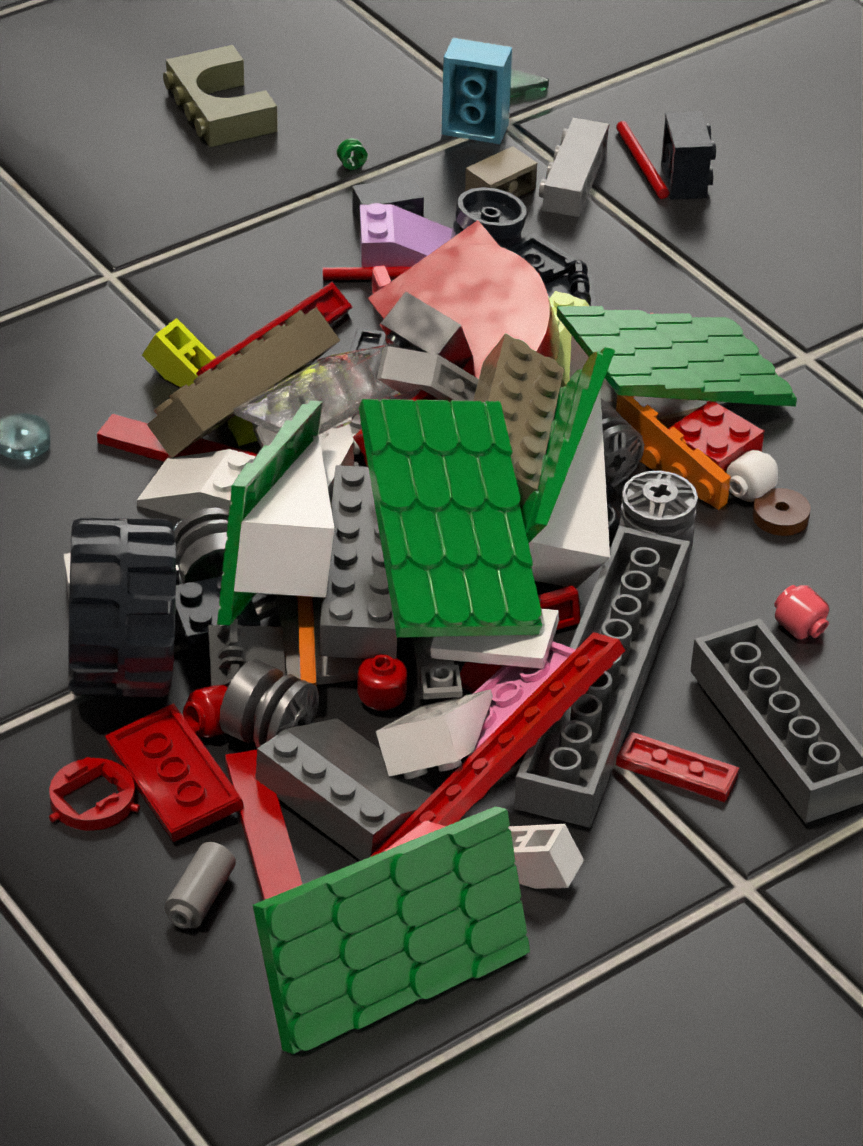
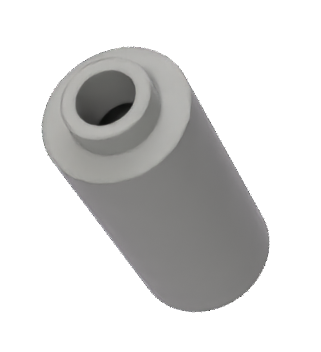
[164,842,236,928]

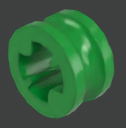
[337,138,368,170]

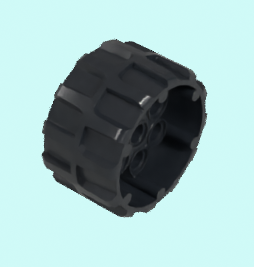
[68,518,176,697]

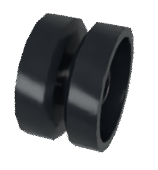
[451,187,527,248]

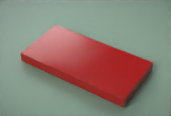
[105,703,244,842]

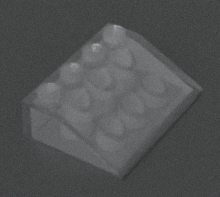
[233,343,401,440]

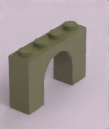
[163,45,278,147]

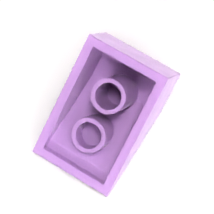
[360,203,452,267]

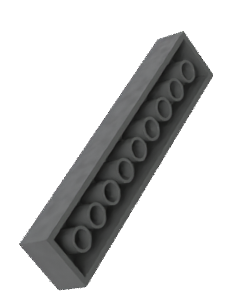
[514,526,690,828]

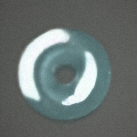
[0,413,51,459]

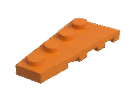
[616,394,731,510]

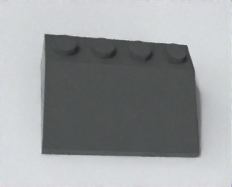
[255,718,436,861]

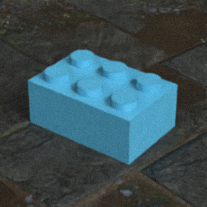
[441,38,512,144]

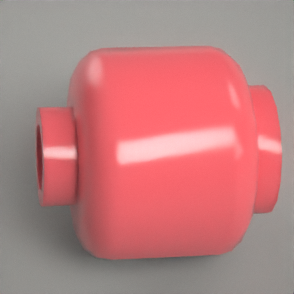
[774,585,830,639]

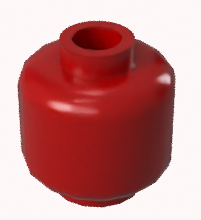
[358,654,407,711]
[183,685,228,738]

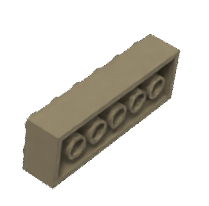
[147,307,341,458]
[473,333,564,509]

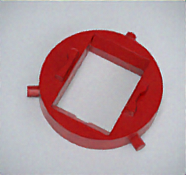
[49,757,140,831]

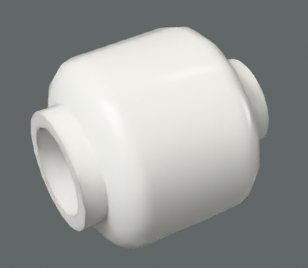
[726,450,778,502]

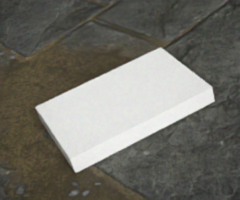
[431,609,559,669]

